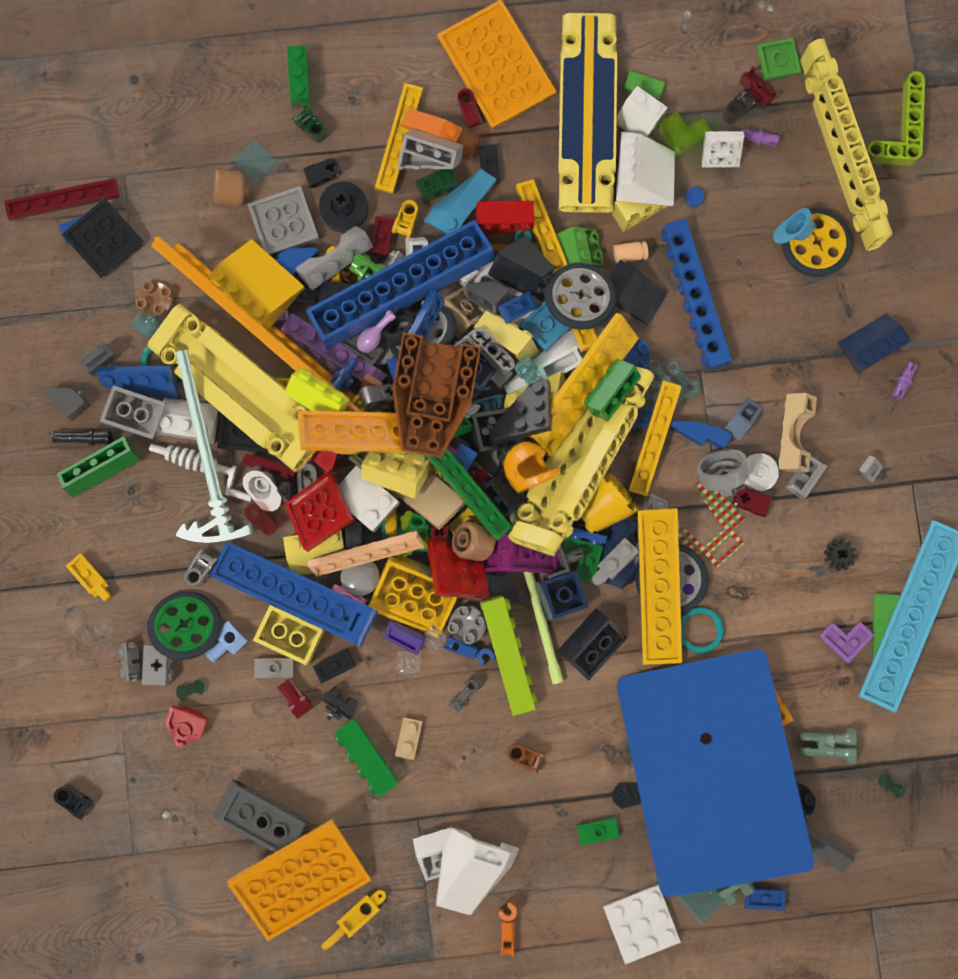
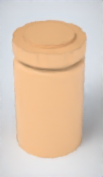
[613,240,648,264]

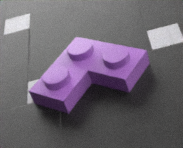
[818,622,874,663]

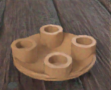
[135,281,173,318]

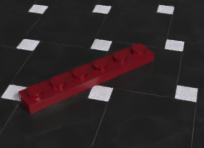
[4,178,120,221]

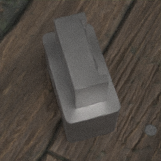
[78,341,118,376]

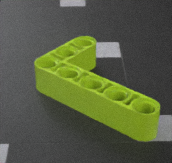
[866,71,925,166]

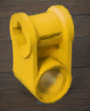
[392,200,419,238]

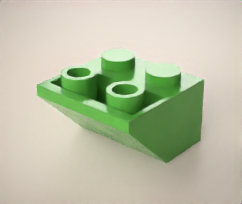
[556,227,604,267]

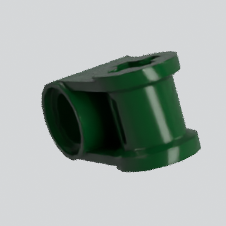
[292,106,327,143]

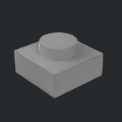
[859,455,883,483]

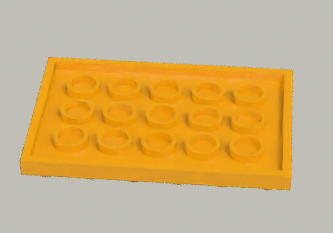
[437,0,557,130]
[227,819,371,941]

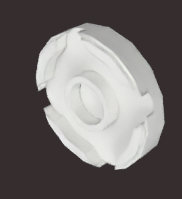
[744,453,779,492]

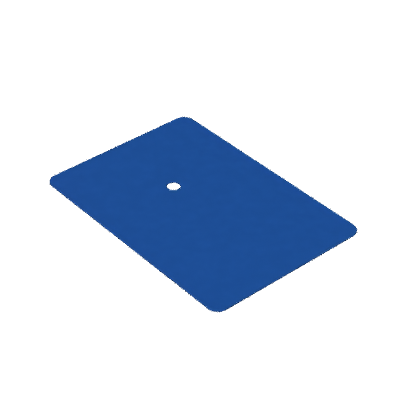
[617,649,814,897]

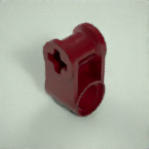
[733,489,772,517]

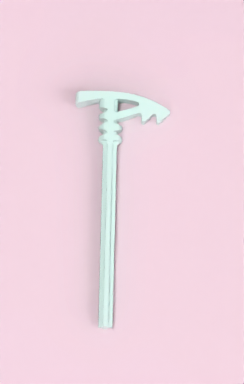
[176,350,254,543]

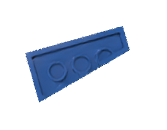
[96,366,181,400]

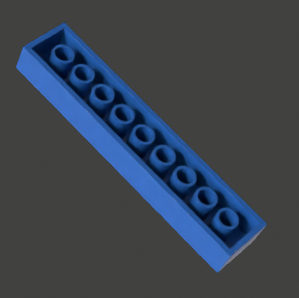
[306,220,495,350]

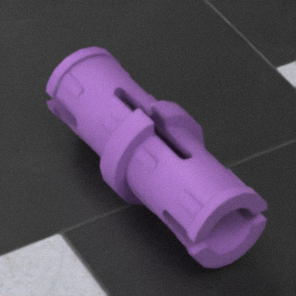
[742,128,779,147]
[891,362,918,401]

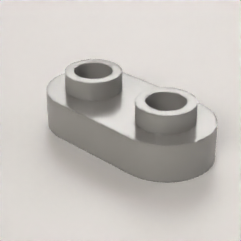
[297,464,317,493]

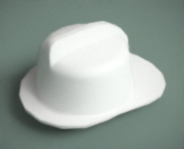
[243,471,282,511]

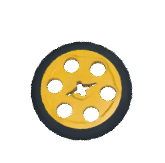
[782,208,853,277]

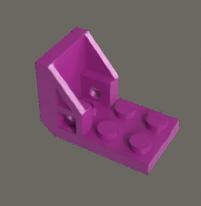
[483,531,558,574]

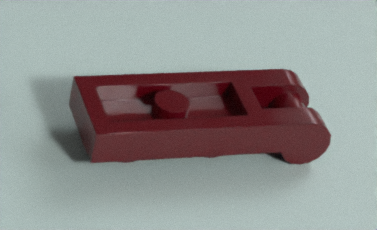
[243,454,297,480]

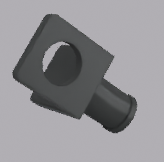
[545,546,584,579]

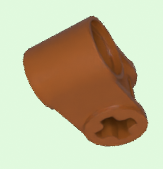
[507,743,546,774]

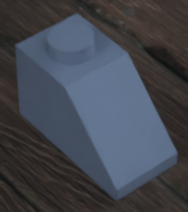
[724,397,763,440]

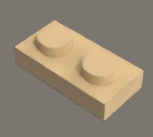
[395,717,423,760]

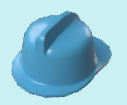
[773,208,816,244]

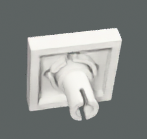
[701,131,744,167]

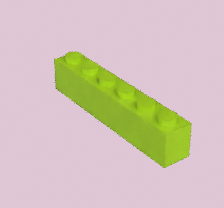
[480,595,537,716]

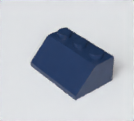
[838,314,911,374]

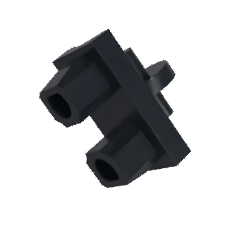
[321,686,358,721]

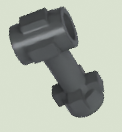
[449,678,479,712]

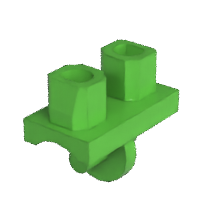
[349,253,386,281]

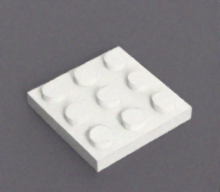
[603,884,680,964]

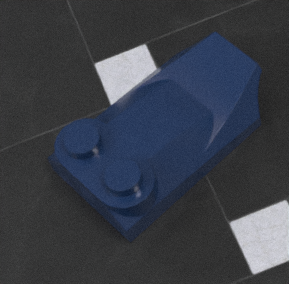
[597,519,639,589]

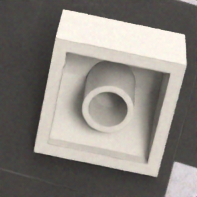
[616,86,668,137]
[413,828,451,881]

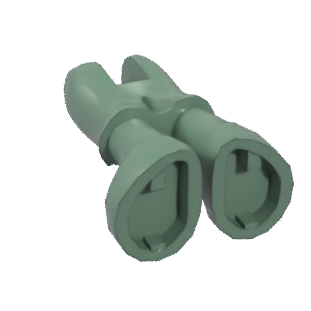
[800,728,857,765]

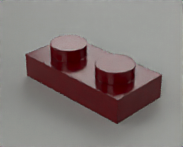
[369,216,394,257]

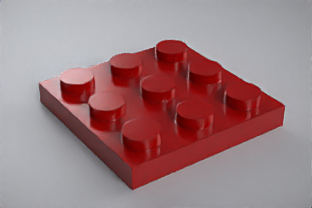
[284,472,354,552]
[427,539,490,599]

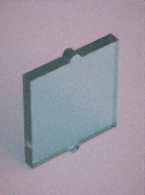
[233,140,278,183]

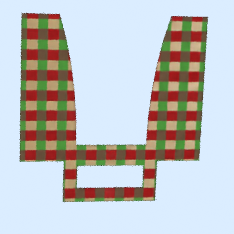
[678,480,746,568]

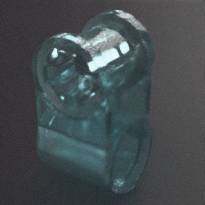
[514,354,543,386]

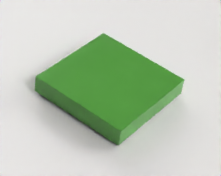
[756,38,802,82]

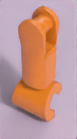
[499,899,518,957]

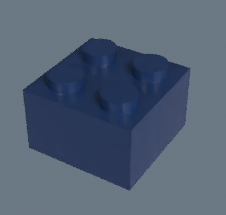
[535,570,589,620]

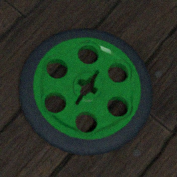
[147,591,222,660]

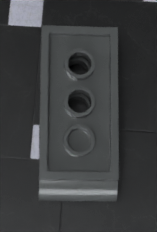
[213,779,310,852]

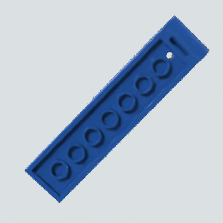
[210,541,378,647]

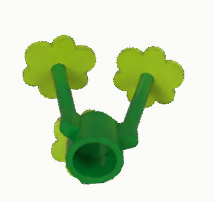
[395,511,434,558]

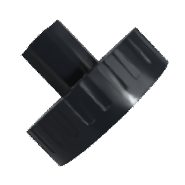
[319,181,369,233]

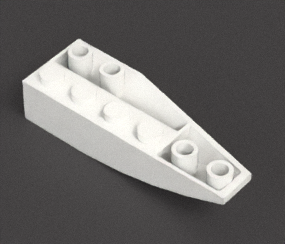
[504,325,604,394]

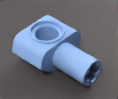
[205,621,248,663]

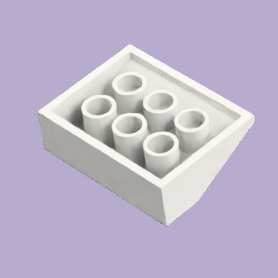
[616,132,675,206]

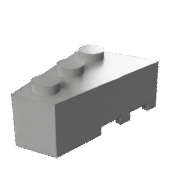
[397,128,464,169]

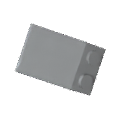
[100,386,167,439]

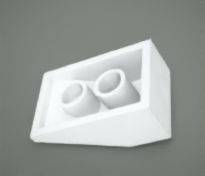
[338,466,400,533]

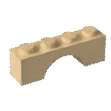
[779,393,817,472]

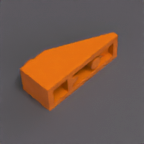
[401,108,462,142]

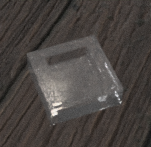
[423,625,447,652]

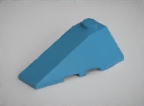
[424,169,497,235]

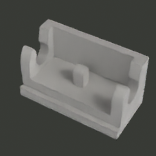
[785,457,827,500]

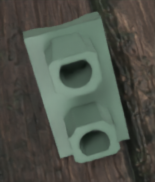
[716,882,754,906]

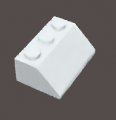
[156,398,220,443]

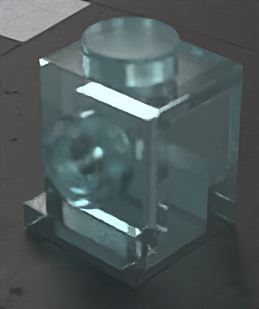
[129,310,159,339]

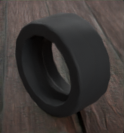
[381,309,416,346]

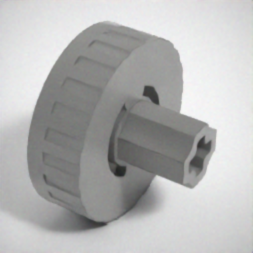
[697,449,750,497]

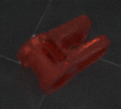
[244,503,278,536]

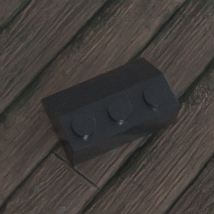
[557,608,627,681]

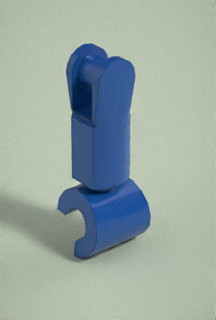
[443,637,496,666]

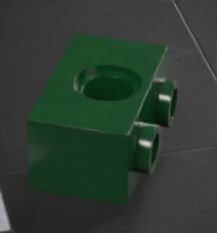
[416,169,458,204]

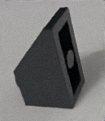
[486,572,525,604]

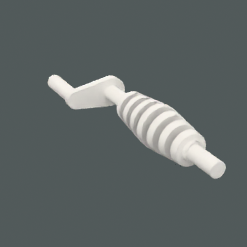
[149,443,252,502]

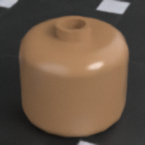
[213,169,249,207]
[452,522,495,561]

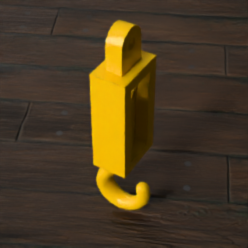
[321,890,386,950]

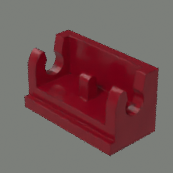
[739,66,778,109]

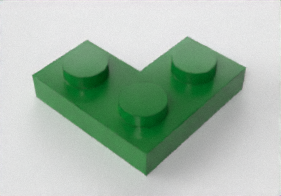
[562,537,603,584]

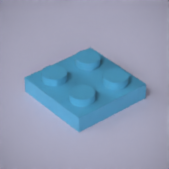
[519,301,570,352]

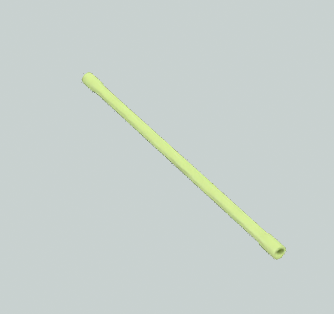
[497,463,564,684]

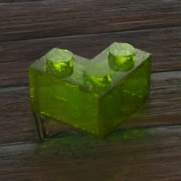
[659,112,713,159]

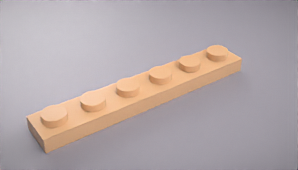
[308,531,424,576]

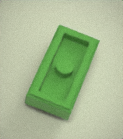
[624,71,665,101]

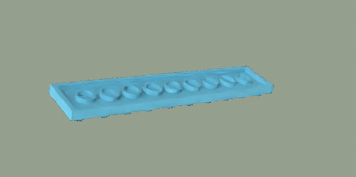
[858,520,958,713]

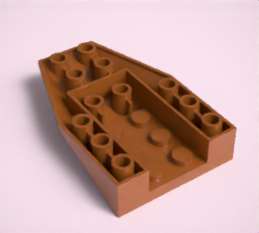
[393,332,481,458]

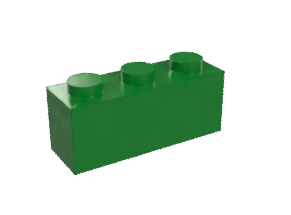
[287,45,311,108]
[583,358,641,422]

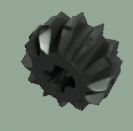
[823,538,858,571]

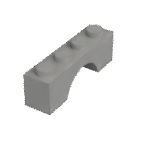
[295,226,373,290]

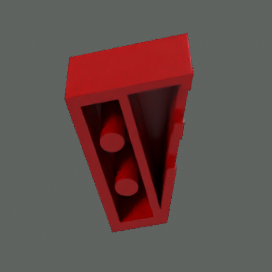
[476,201,534,236]

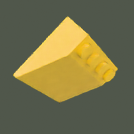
[208,239,305,330]
[368,556,457,638]

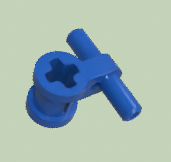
[331,358,357,393]

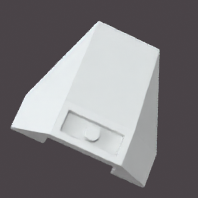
[436,828,519,915]

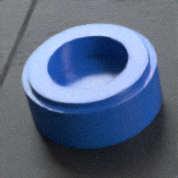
[684,187,704,207]

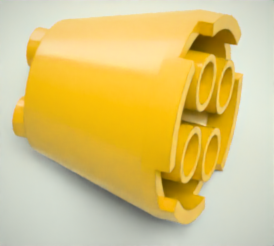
[581,473,640,533]

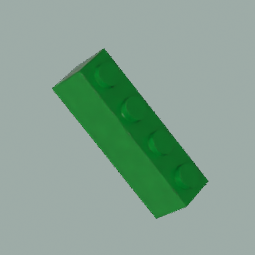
[57,436,140,498]
[334,718,400,797]

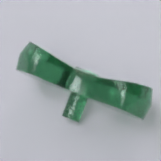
[176,679,205,701]
[878,773,905,798]

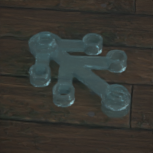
[645,359,700,408]

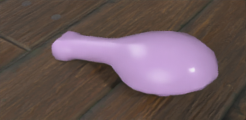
[357,310,396,353]

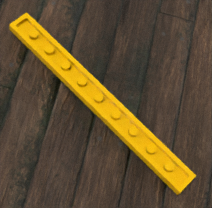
[515,179,597,352]

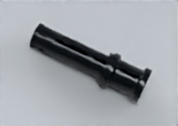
[52,429,113,446]

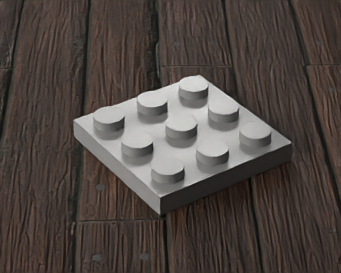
[247,186,319,256]

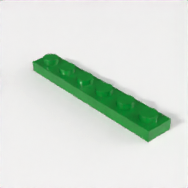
[425,448,512,541]

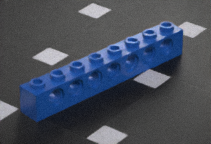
[661,218,732,371]

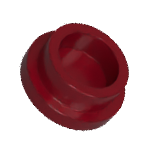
[471,468,490,487]

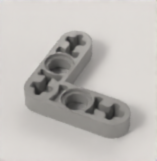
[453,327,515,375]

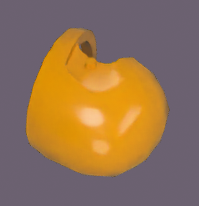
[503,442,561,493]

